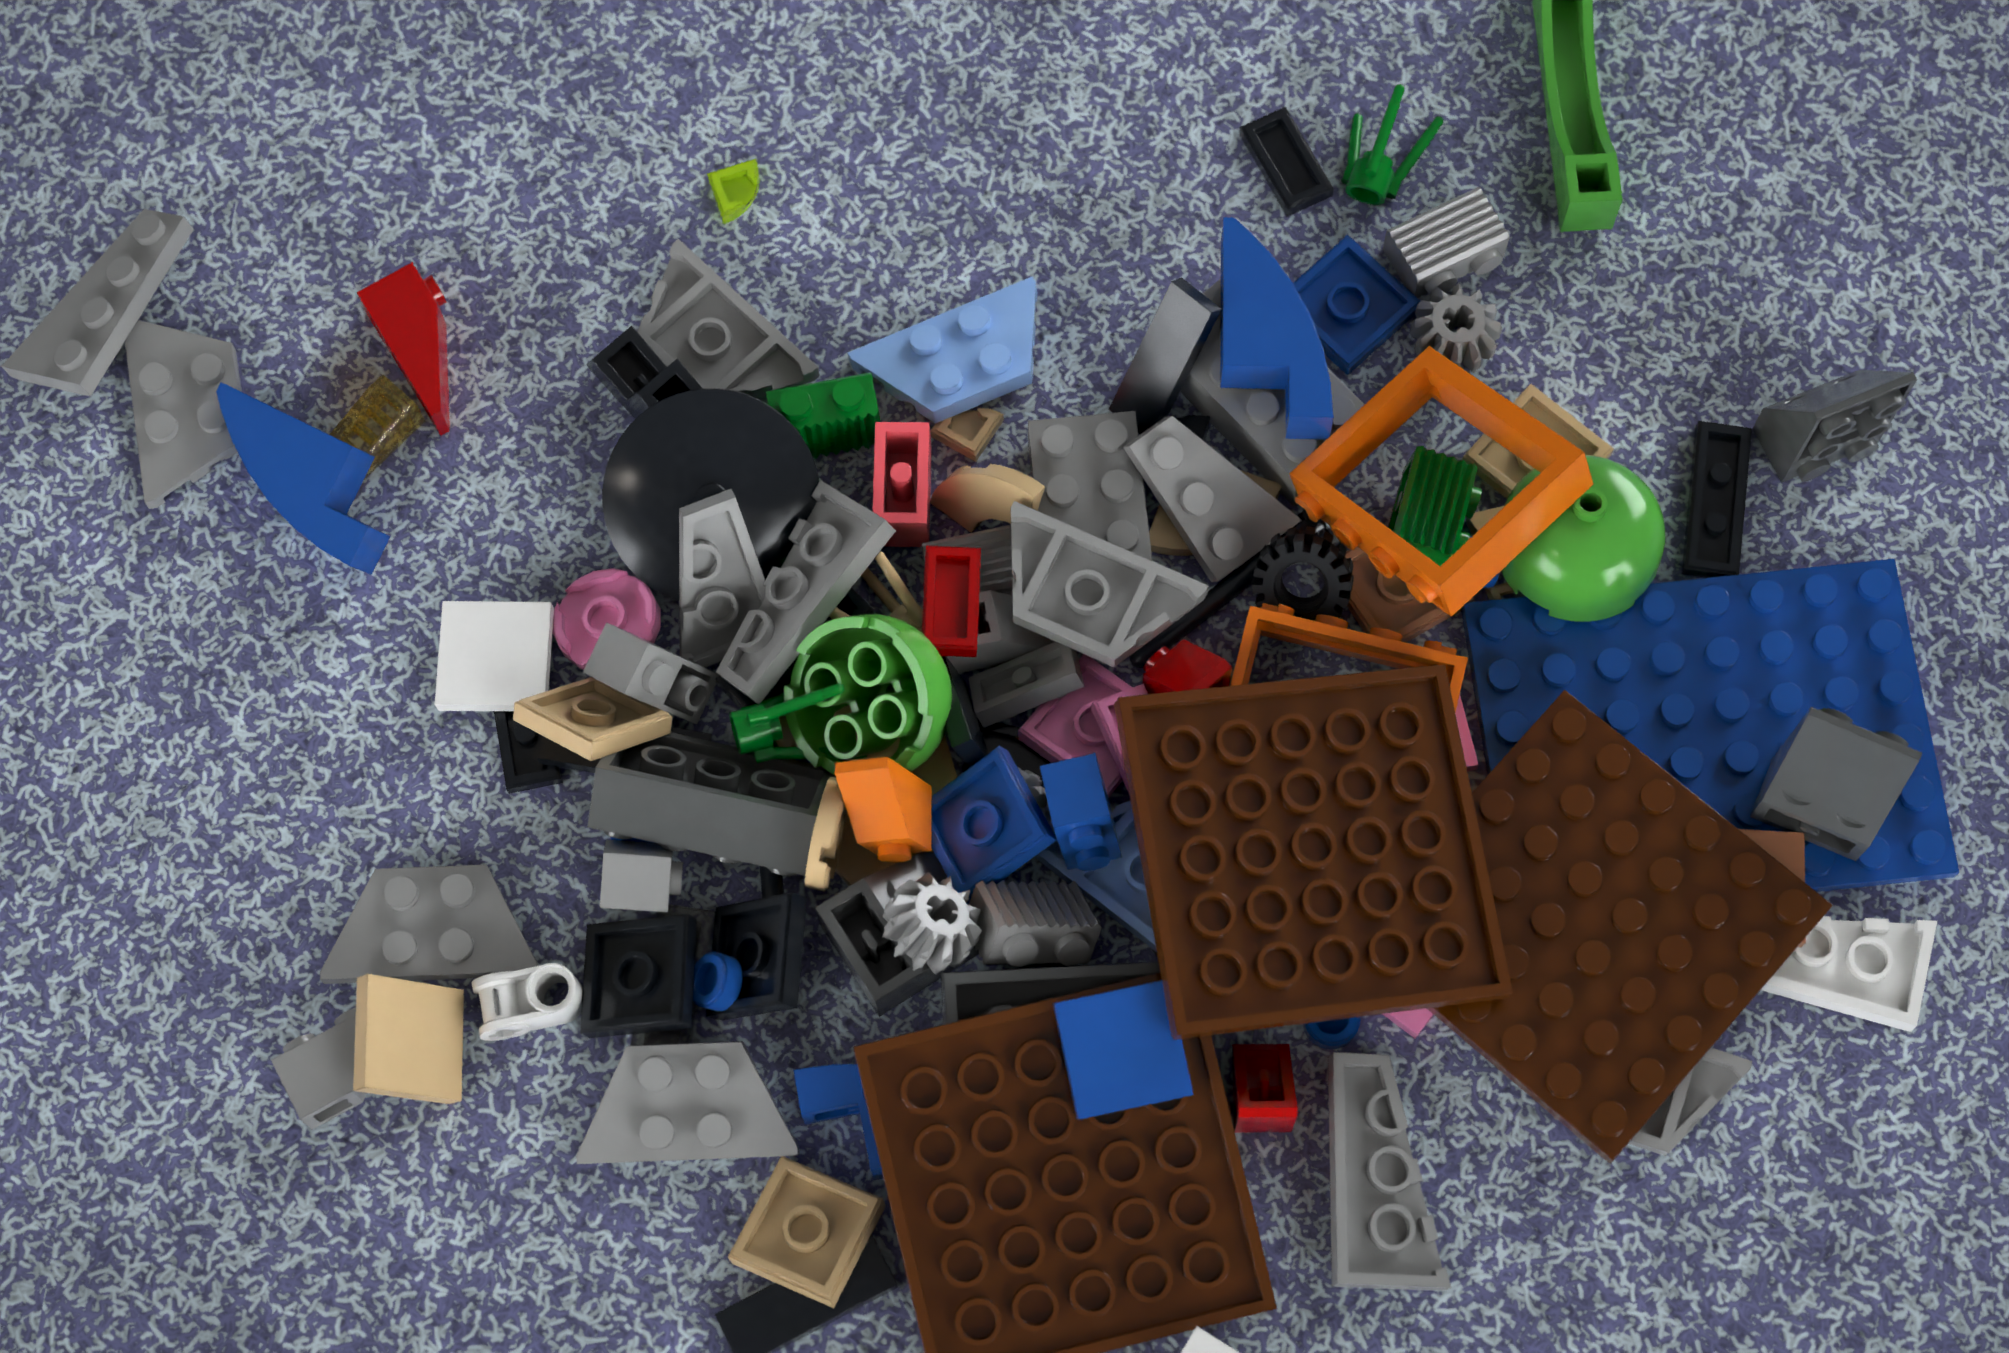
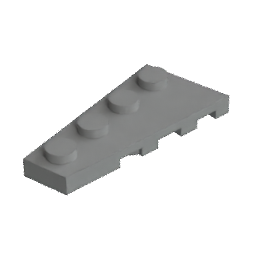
[1,209,194,397]
[716,480,896,704]
[1328,1052,1451,1291]

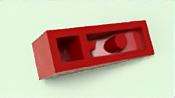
[357,262,450,436]

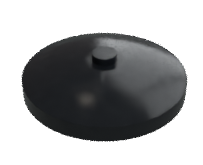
[602,388,819,601]

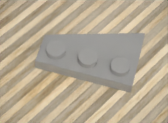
[1123,416,1302,582]
[679,489,766,667]

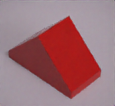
[1232,1044,1298,1133]

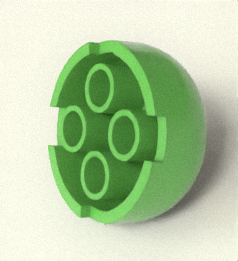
[1501,455,1665,622]
[784,614,952,775]

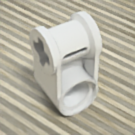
[471,963,583,1041]

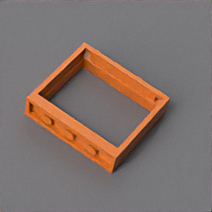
[1289,346,1594,617]
[1230,603,1468,712]

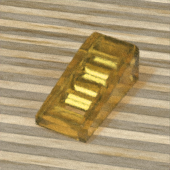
[329,374,425,479]

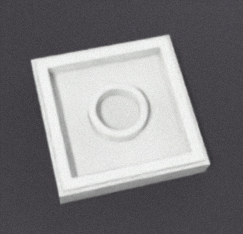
[434,601,554,711]

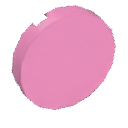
[553,568,661,670]

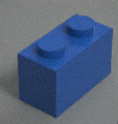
[1040,753,1122,871]

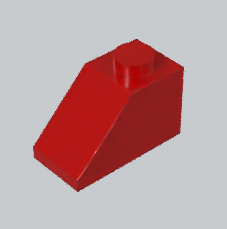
[1142,639,1232,694]

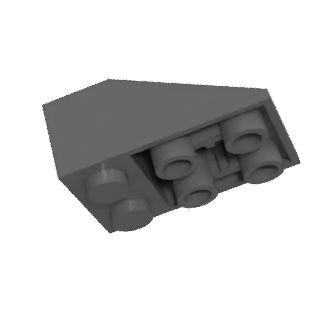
[1752,370,1917,483]
[1750,707,1922,861]
[815,849,979,1017]

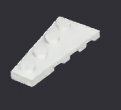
[1761,916,1937,1032]

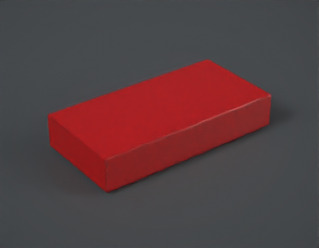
[922,545,981,658]

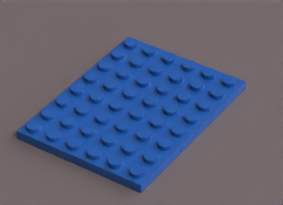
[1461,559,1960,892]

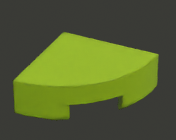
[707,159,760,224]

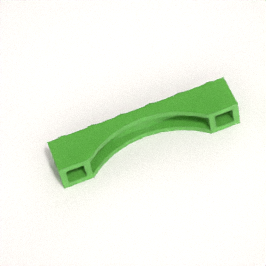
[1532,0,1623,232]

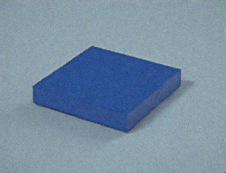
[1293,235,1421,376]
[932,746,1057,904]
[1053,980,1193,1120]

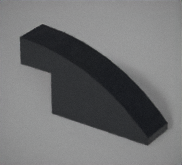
[586,326,702,419]

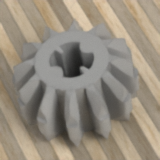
[1410,283,1502,373]
[882,872,982,975]

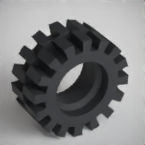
[1252,526,1354,621]

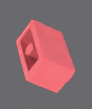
[872,422,932,547]

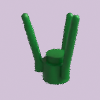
[1341,84,1444,206]
[729,683,868,764]

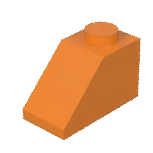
[835,757,932,863]

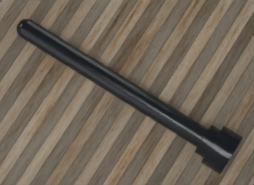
[1129,508,1334,668]

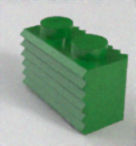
[766,372,881,459]
[1388,446,1482,566]

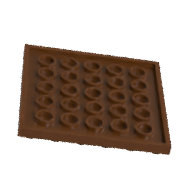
[1114,664,1513,1040]
[1427,690,1833,1165]
[853,972,1277,1353]

